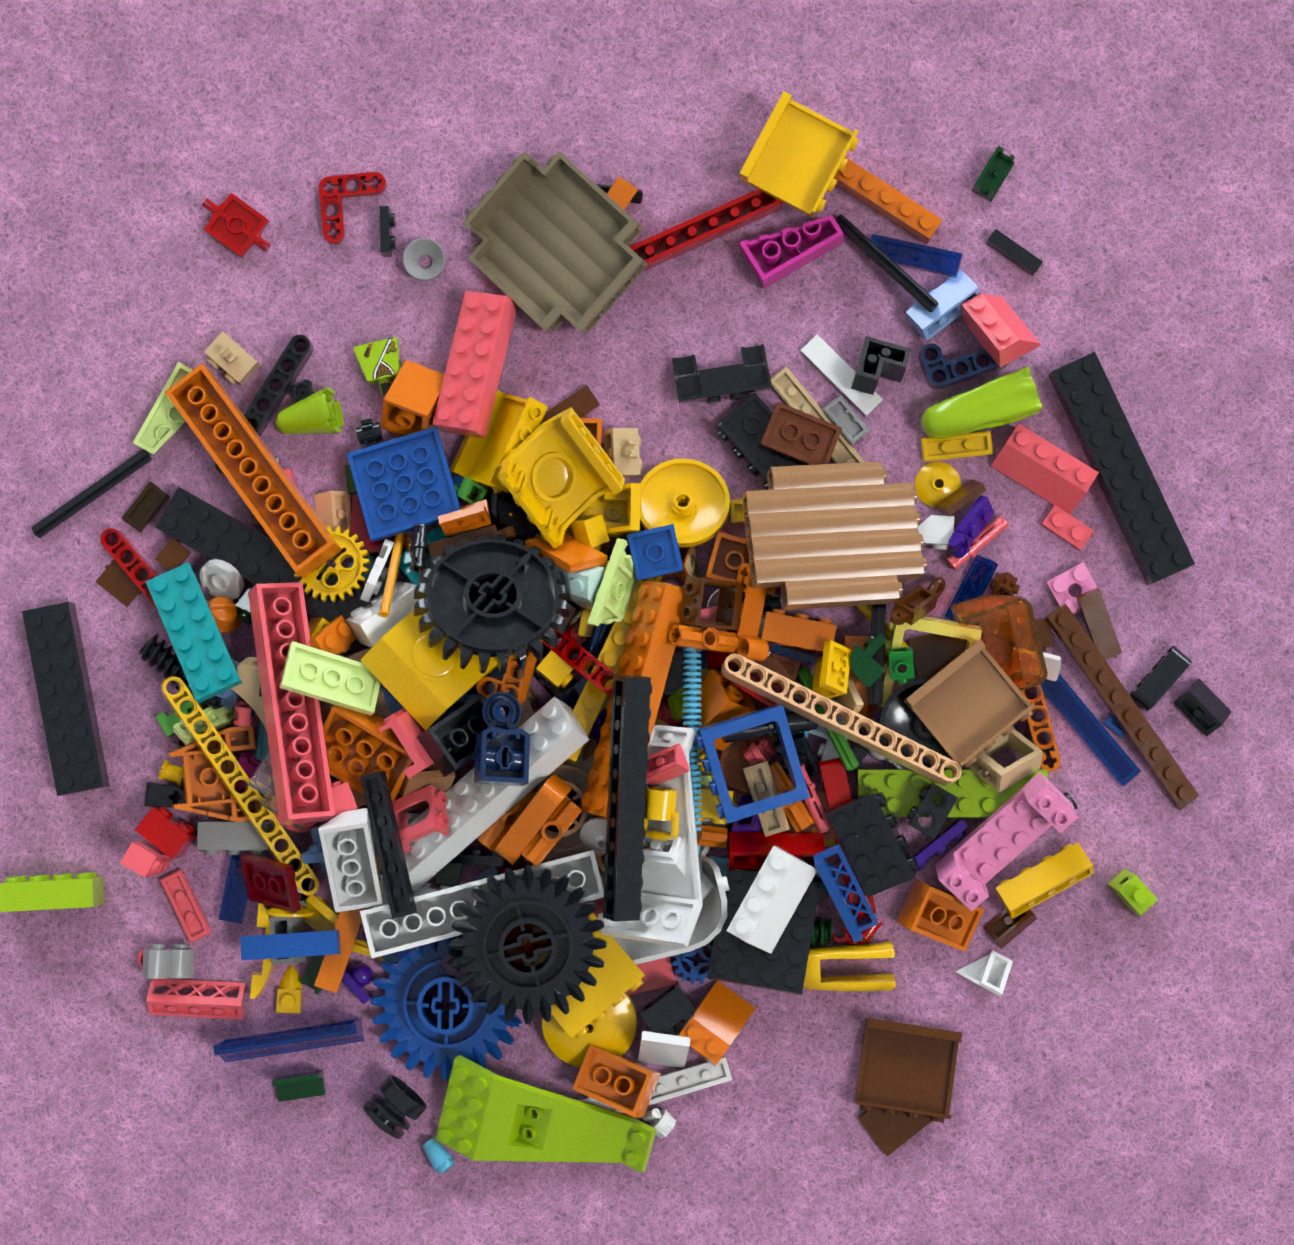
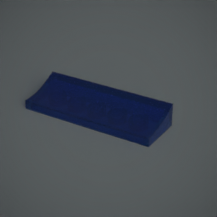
[213,1019,365,1063]

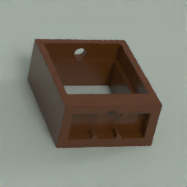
[680,576,744,630]

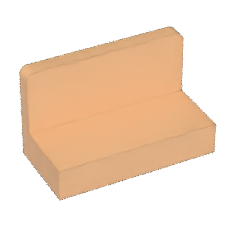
[314,491,351,537]

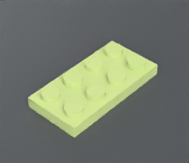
[279,641,381,716]

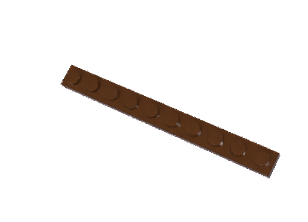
[1045,604,1199,810]

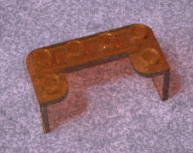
[951,594,1048,691]

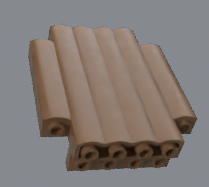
[742,462,927,610]

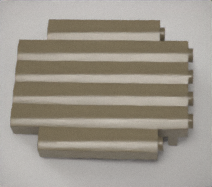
[463,152,648,335]

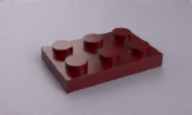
[240,853,301,913]

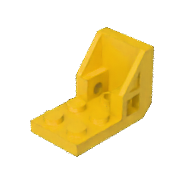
[565,483,641,539]

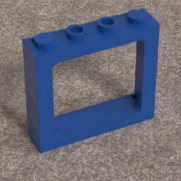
[695,704,810,824]

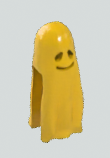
[803,940,896,992]

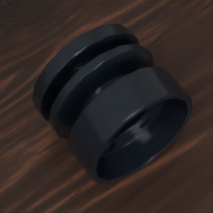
[363,1075,427,1139]

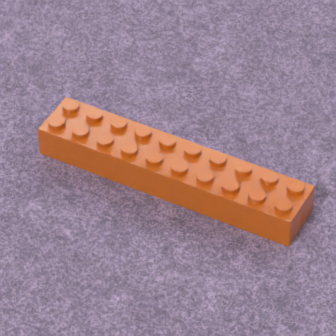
[165,363,342,578]
[581,581,684,818]

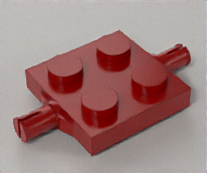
[202,193,271,258]

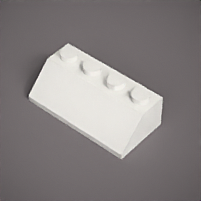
[319,808,383,913]
[727,846,817,954]

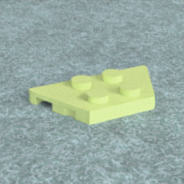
[587,538,637,626]

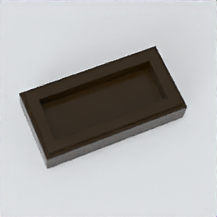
[122,481,170,533]

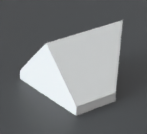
[955,950,1013,997]

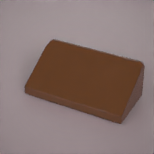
[983,909,1037,949]

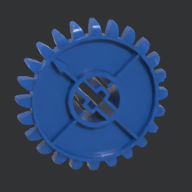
[370,935,522,1081]

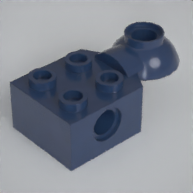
[474,692,530,786]

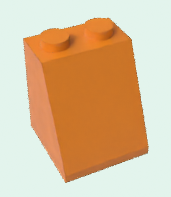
[381,360,444,436]
[683,669,758,751]

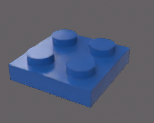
[627,524,684,582]

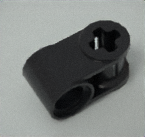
[144,782,186,808]

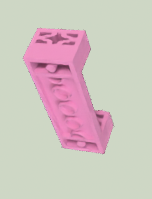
[935,772,1078,911]

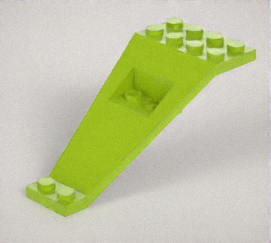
[435,1055,657,1173]

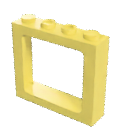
[879,616,982,707]

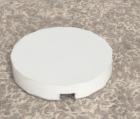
[199,559,244,601]

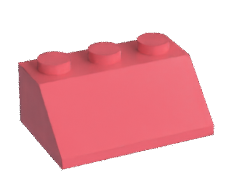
[961,293,1040,368]

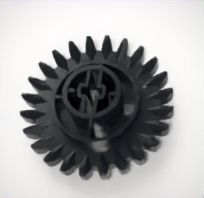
[414,534,571,674]
[449,865,607,1025]

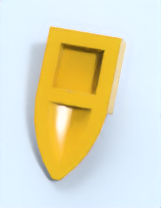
[276,965,302,1013]

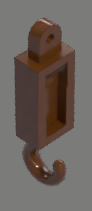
[890,577,946,625]

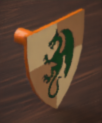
[667,546,705,599]

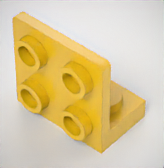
[812,640,852,699]

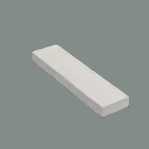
[800,334,883,416]

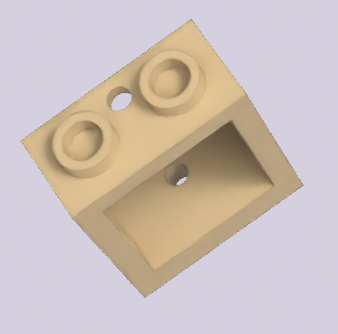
[968,729,1043,792]

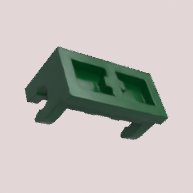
[971,145,1015,202]

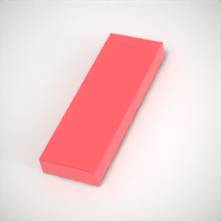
[160,869,212,943]

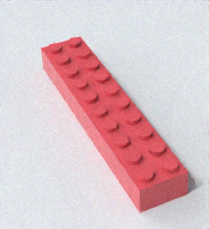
[248,582,335,825]

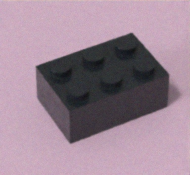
[417,693,487,777]

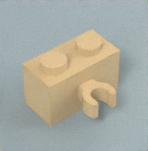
[204,331,261,386]
[603,428,642,478]

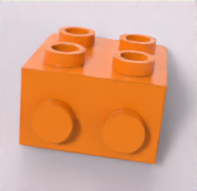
[309,615,357,655]

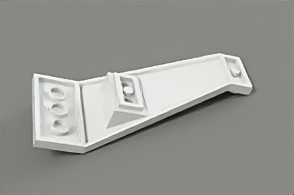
[599,725,703,948]

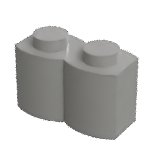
[142,943,195,979]

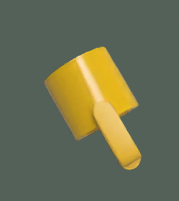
[644,788,679,841]

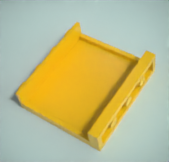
[739,91,860,218]
[450,390,548,493]
[523,913,645,1039]

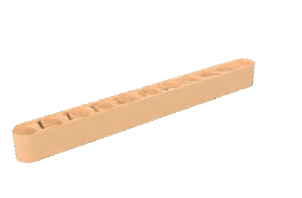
[721,654,962,786]

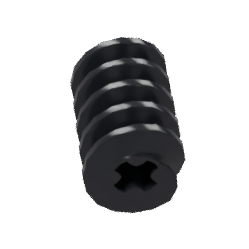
[139,634,185,684]

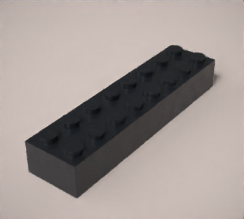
[22,602,110,796]

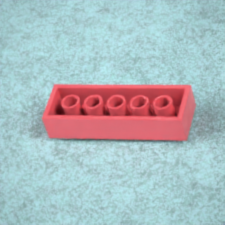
[432,291,518,438]

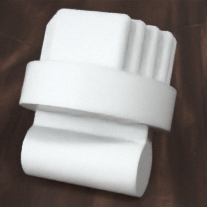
[643,1108,676,1139]

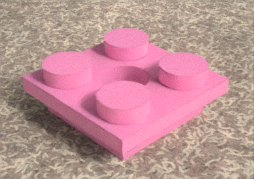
[1046,562,1104,615]

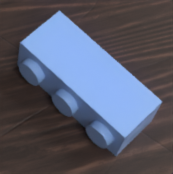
[906,270,980,341]

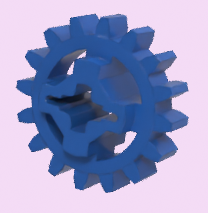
[671,941,713,984]

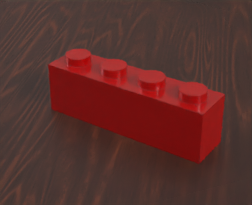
[728,832,825,869]

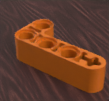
[726,563,769,661]
[477,639,543,704]
[1015,680,1061,772]
[494,773,572,865]

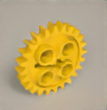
[294,525,370,603]

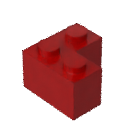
[135,806,197,859]

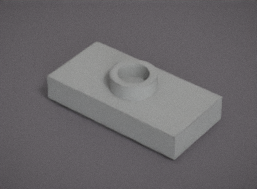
[822,395,870,446]

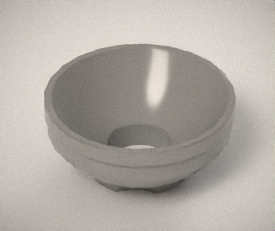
[403,238,446,281]

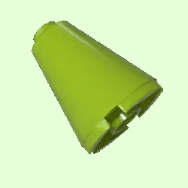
[276,387,344,434]

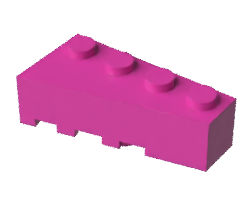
[739,215,844,289]

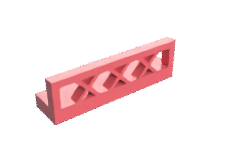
[146,979,246,1020]

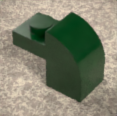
[851,634,887,689]

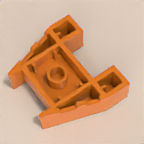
[167,726,259,822]

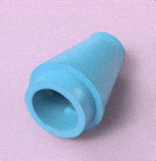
[422,1138,455,1175]

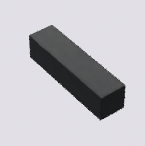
[986,229,1043,276]

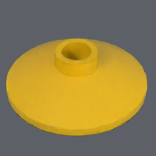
[915,462,961,508]
[266,905,314,917]

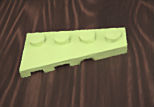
[133,362,192,455]

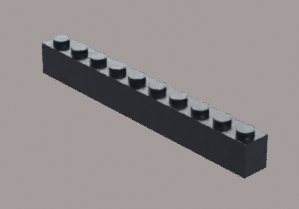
[603,675,652,922]

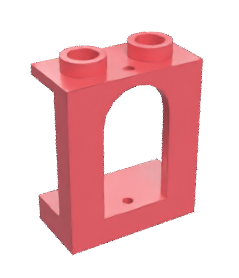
[393,785,449,854]

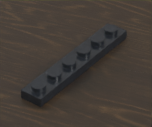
[360,771,417,919]

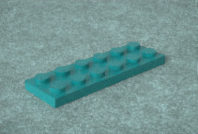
[146,562,242,704]

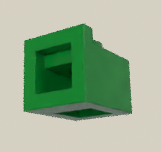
[887,647,915,684]

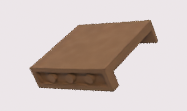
[904,639,1036,767]

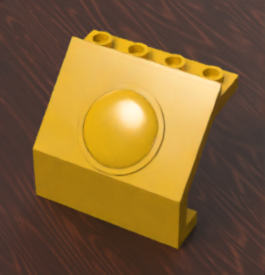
[495,407,625,548]
[360,610,498,731]

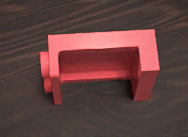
[378,708,434,779]

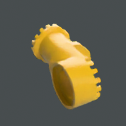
[158,760,184,787]

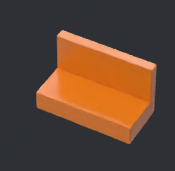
[438,500,491,537]

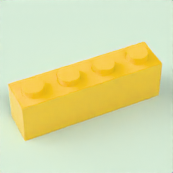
[996,842,1094,919]

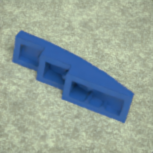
[240,930,340,961]

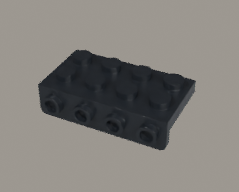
[716,392,806,490]
[826,788,919,897]

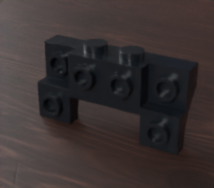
[672,344,772,404]

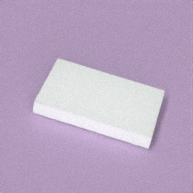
[638,1031,690,1068]

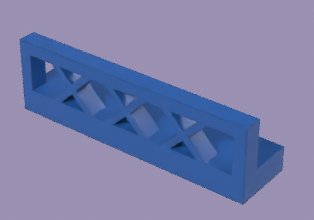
[813,844,879,943]

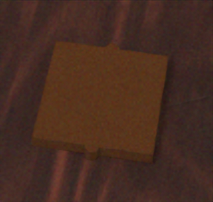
[96,556,148,607]

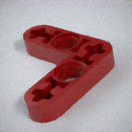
[319,172,387,245]

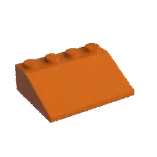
[323,705,414,803]

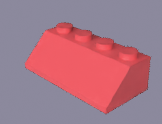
[991,423,1099,514]

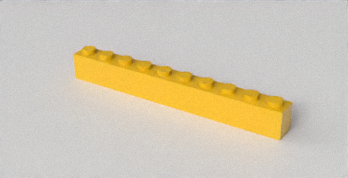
[566,576,662,764]

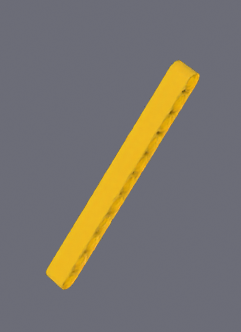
[161,677,319,895]

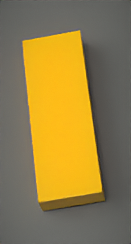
[920,431,993,462]

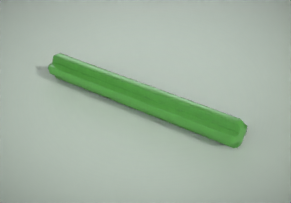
[797,668,859,771]

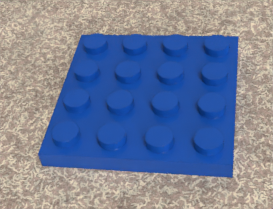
[347,426,461,542]

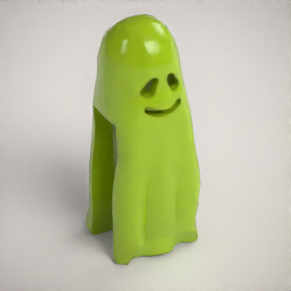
[921,366,1043,439]

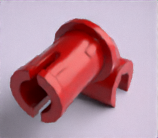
[832,918,883,945]

